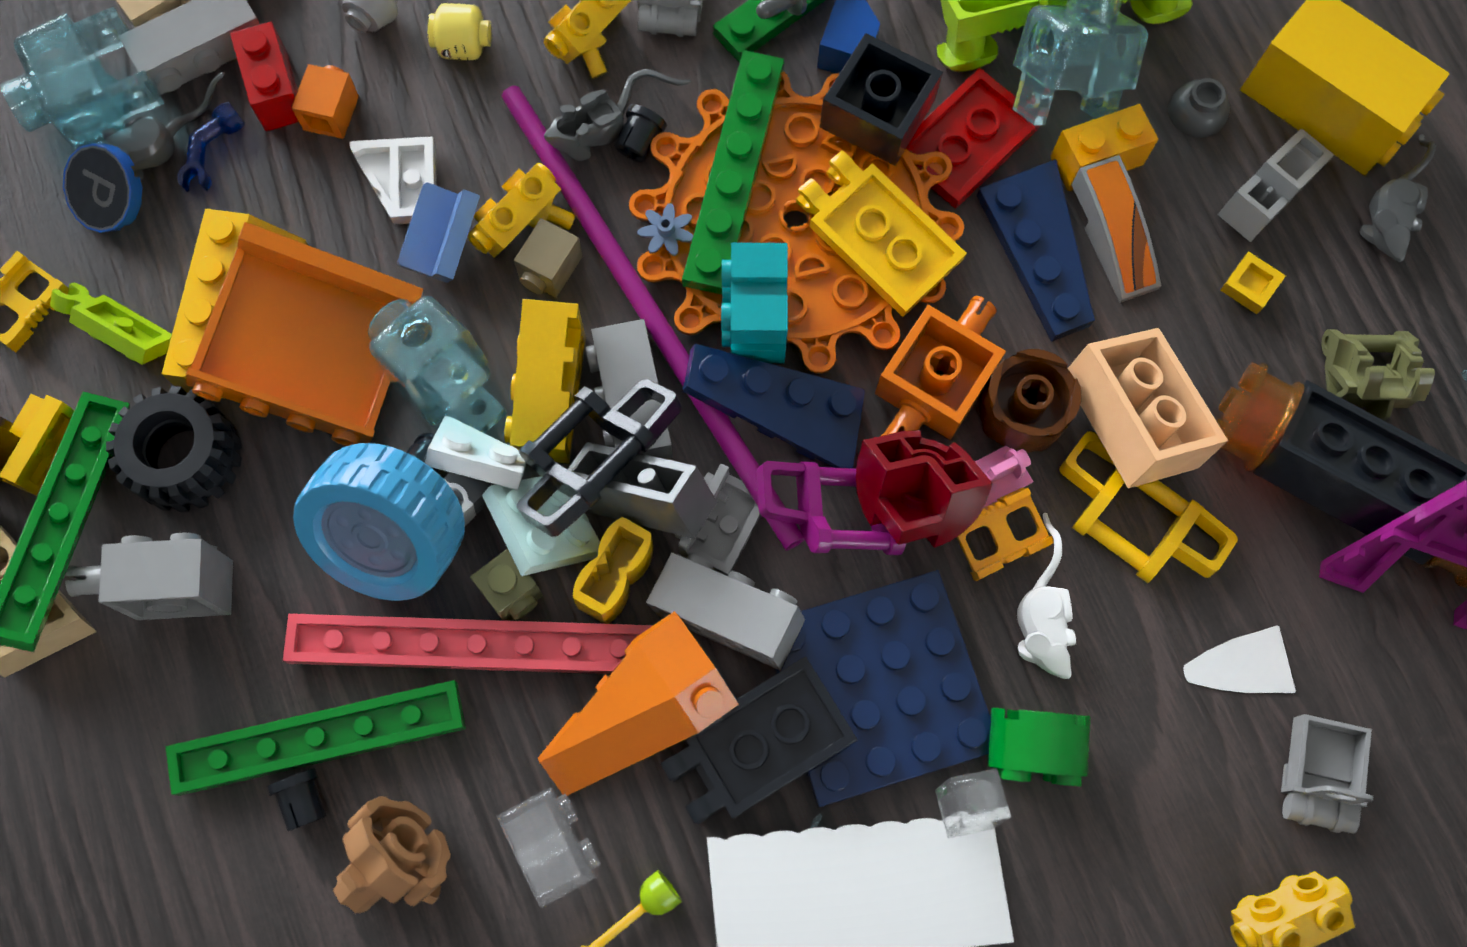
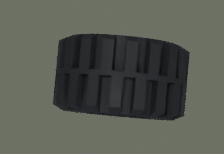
[106,386,242,512]

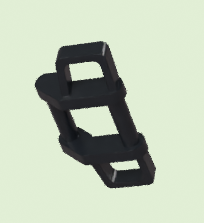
[516,379,682,537]

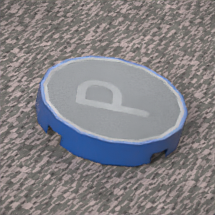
[63,143,142,233]

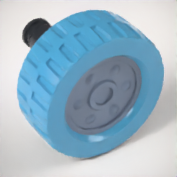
[293,433,465,601]

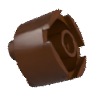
[979,349,1081,452]

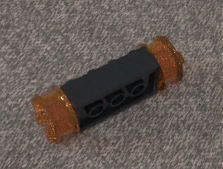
[1215,362,1467,588]

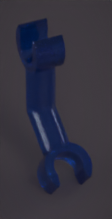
[177,102,245,192]

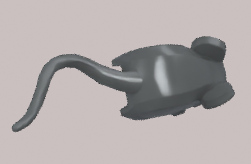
[544,69,691,161]
[100,72,224,181]
[1360,134,1436,262]

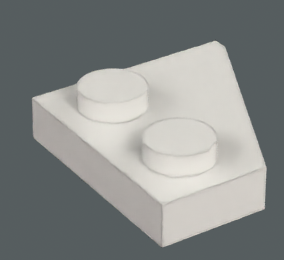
[350,137,437,225]
[425,416,526,490]

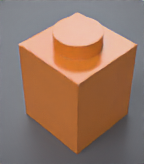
[292,64,359,139]

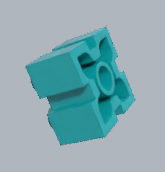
[721,242,788,363]

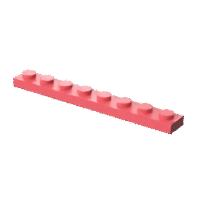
[283,614,653,674]

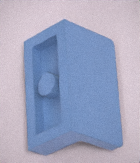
[397,182,480,283]

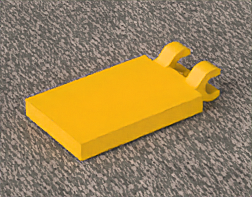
[796,150,967,317]

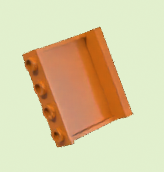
[185,222,423,446]

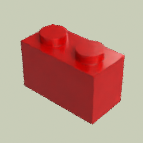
[230,21,299,132]

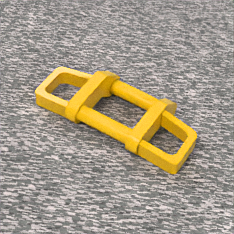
[1059,431,1238,583]

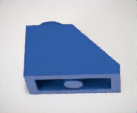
[817,0,880,73]

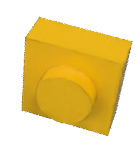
[1220,251,1286,314]

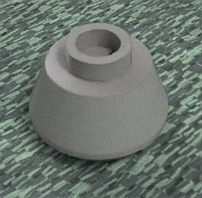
[342,0,398,33]

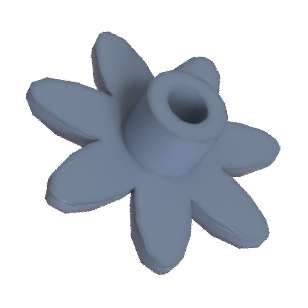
[637,203,693,256]

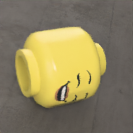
[428,3,492,60]

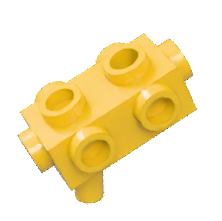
[543,0,631,79]
[467,163,575,258]
[1231,871,1355,947]

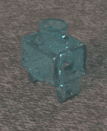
[1013,0,1148,126]
[0,6,165,149]
[368,296,507,434]

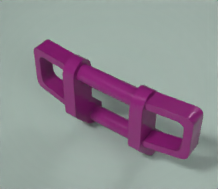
[756,461,906,555]

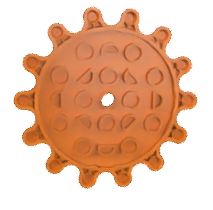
[629,71,964,373]

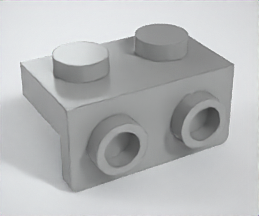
[675,464,761,576]

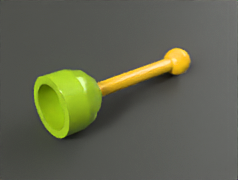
[581,870,682,947]

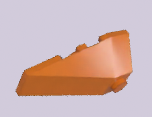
[538,611,739,797]

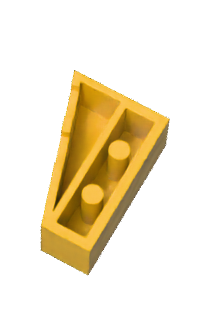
[504,299,586,463]

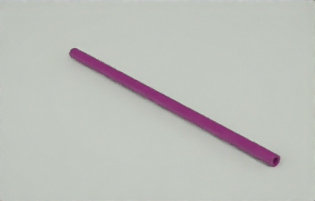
[501,86,805,551]

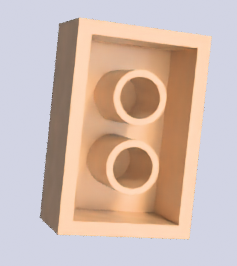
[1068,328,1228,488]

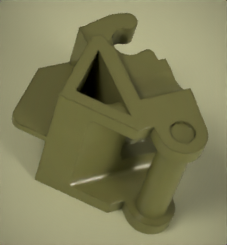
[1322,329,1435,421]

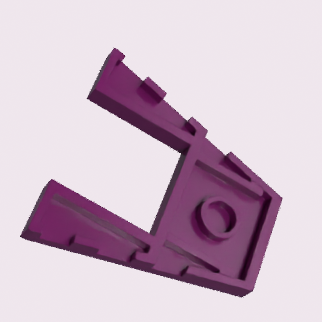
[1319,481,1467,630]

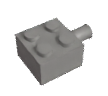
[65,533,233,620]

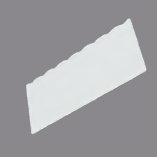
[707,812,1014,947]

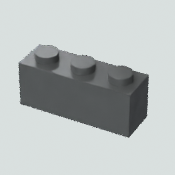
[568,442,717,539]

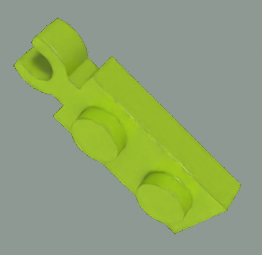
[50,282,172,365]

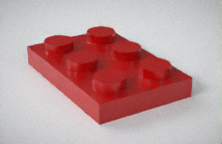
[906,68,1043,209]

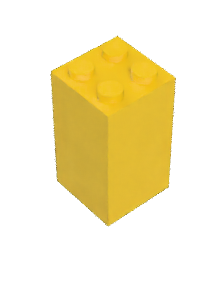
[1240,0,1450,176]

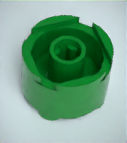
[988,708,1091,786]

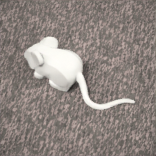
[1017,513,1076,679]

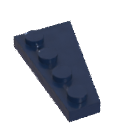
[977,159,1095,342]
[683,344,865,468]

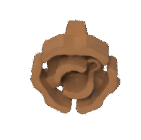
[333,796,450,913]

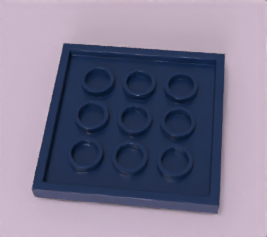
[774,570,991,808]

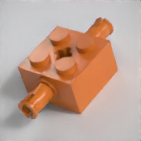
[875,296,1006,440]

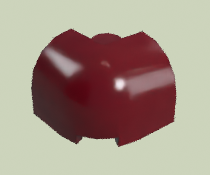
[855,430,993,548]

